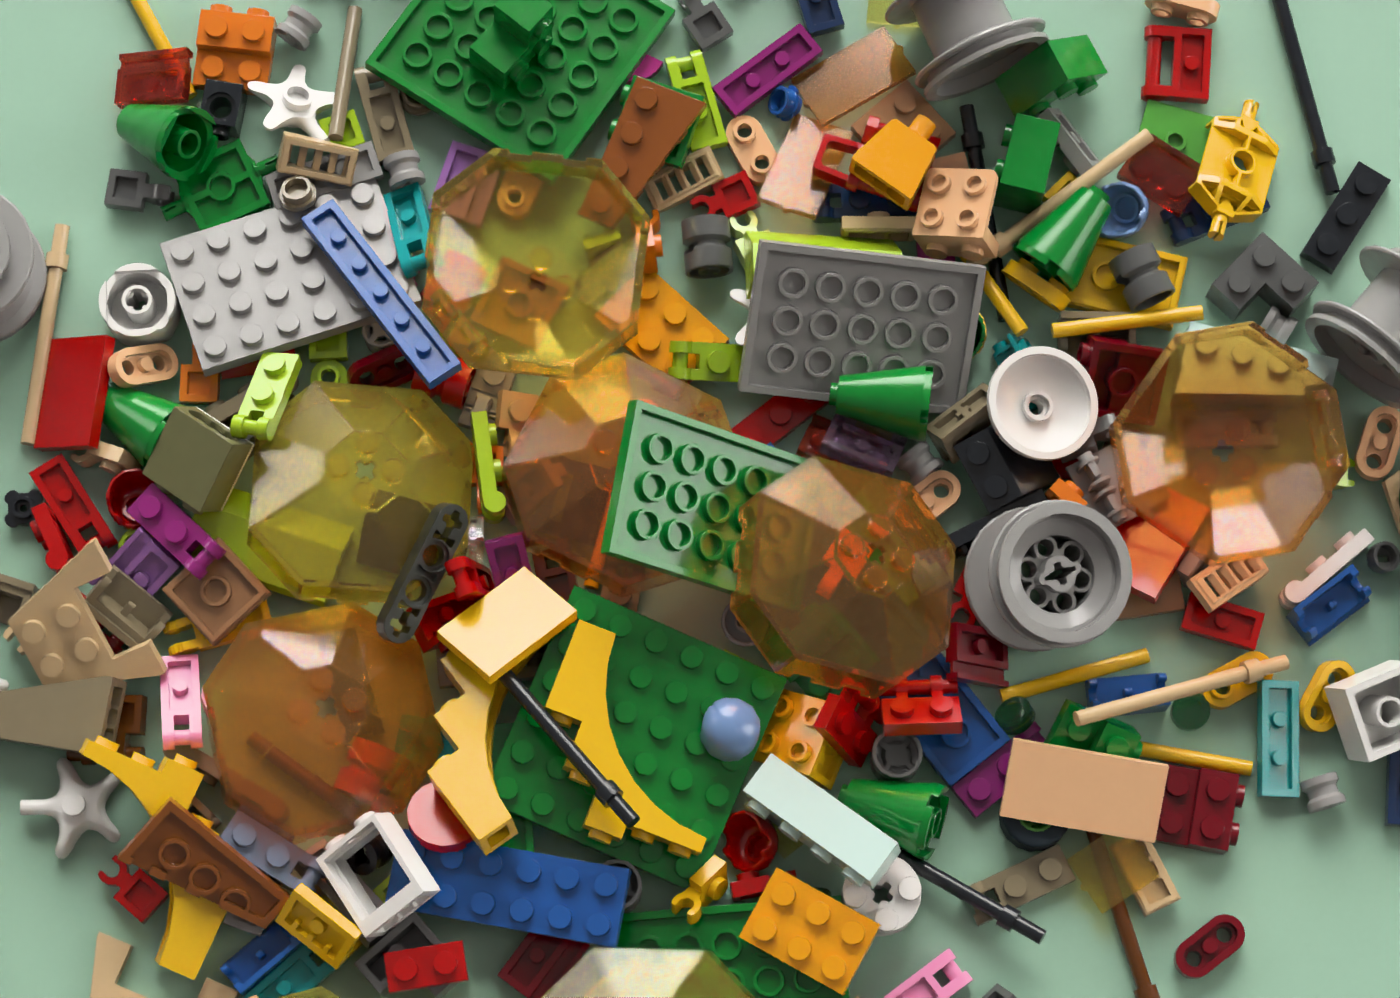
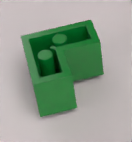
[469,0,554,89]
[995,34,1108,118]
[993,113,1061,214]

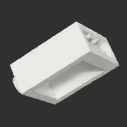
[316,811,441,938]

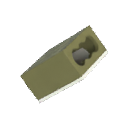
[142,406,255,515]

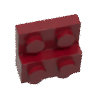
[1076,334,1168,425]
[1155,763,1245,855]

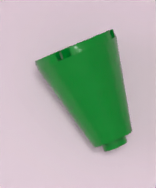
[116,104,218,181]
[1012,185,1112,292]
[829,365,934,443]
[102,382,184,468]
[838,778,949,860]

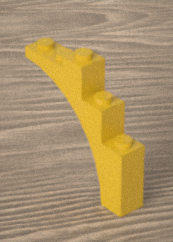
[544,619,707,859]
[427,640,550,856]
[79,735,227,980]

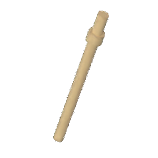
[965,128,1154,265]
[20,224,70,446]
[1073,654,1290,727]

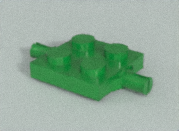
[160,139,278,231]

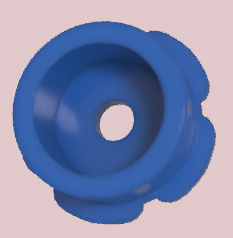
[768,85,802,121]

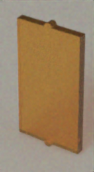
[791,26,916,127]
[757,114,853,220]

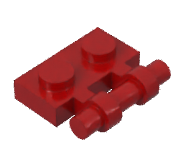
[813,672,882,768]
[879,675,963,736]

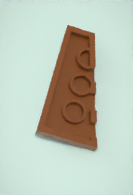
[578,76,708,229]
[117,796,290,929]

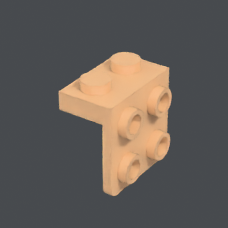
[912,168,999,261]

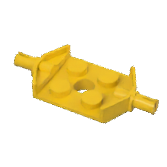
[1188,99,1279,241]

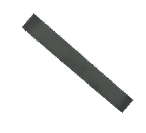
[376,503,468,643]

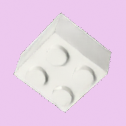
[1324,660,1400,763]

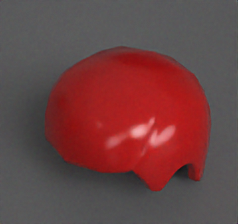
[106,468,154,530]
[722,810,779,872]

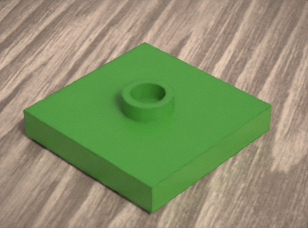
[1128,99,1214,188]

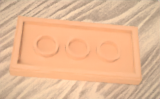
[999,737,1169,843]

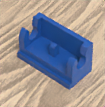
[1286,564,1372,647]
[1084,673,1171,716]
[219,921,303,996]

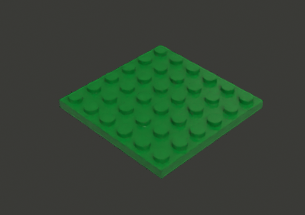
[365,0,675,185]
[493,585,787,890]

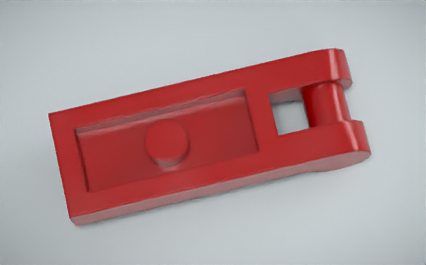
[29,453,118,553]
[444,556,496,603]

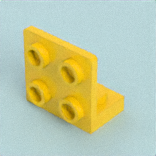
[753,689,843,790]
[275,883,363,970]

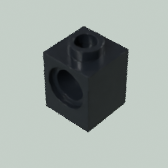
[201,79,248,141]

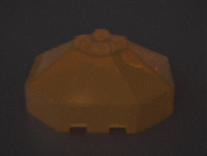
[1108,321,1350,567]
[502,352,732,598]
[730,456,956,699]
[201,602,444,844]

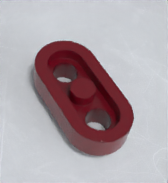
[347,344,415,399]
[1173,914,1245,979]

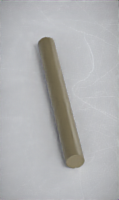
[328,6,362,141]

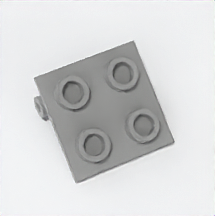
[1065,434,1170,527]

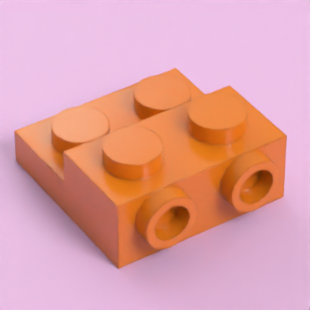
[192,4,277,96]

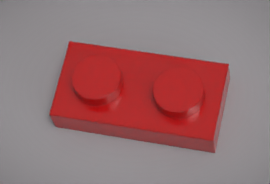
[1179,591,1265,651]
[383,940,469,994]

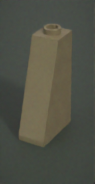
[0,676,127,754]

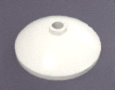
[987,346,1098,461]

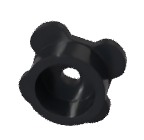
[5,489,43,528]

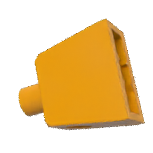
[848,114,937,211]

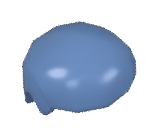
[1100,181,1149,239]
[700,698,761,761]

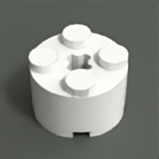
[98,263,181,347]
[841,857,922,936]

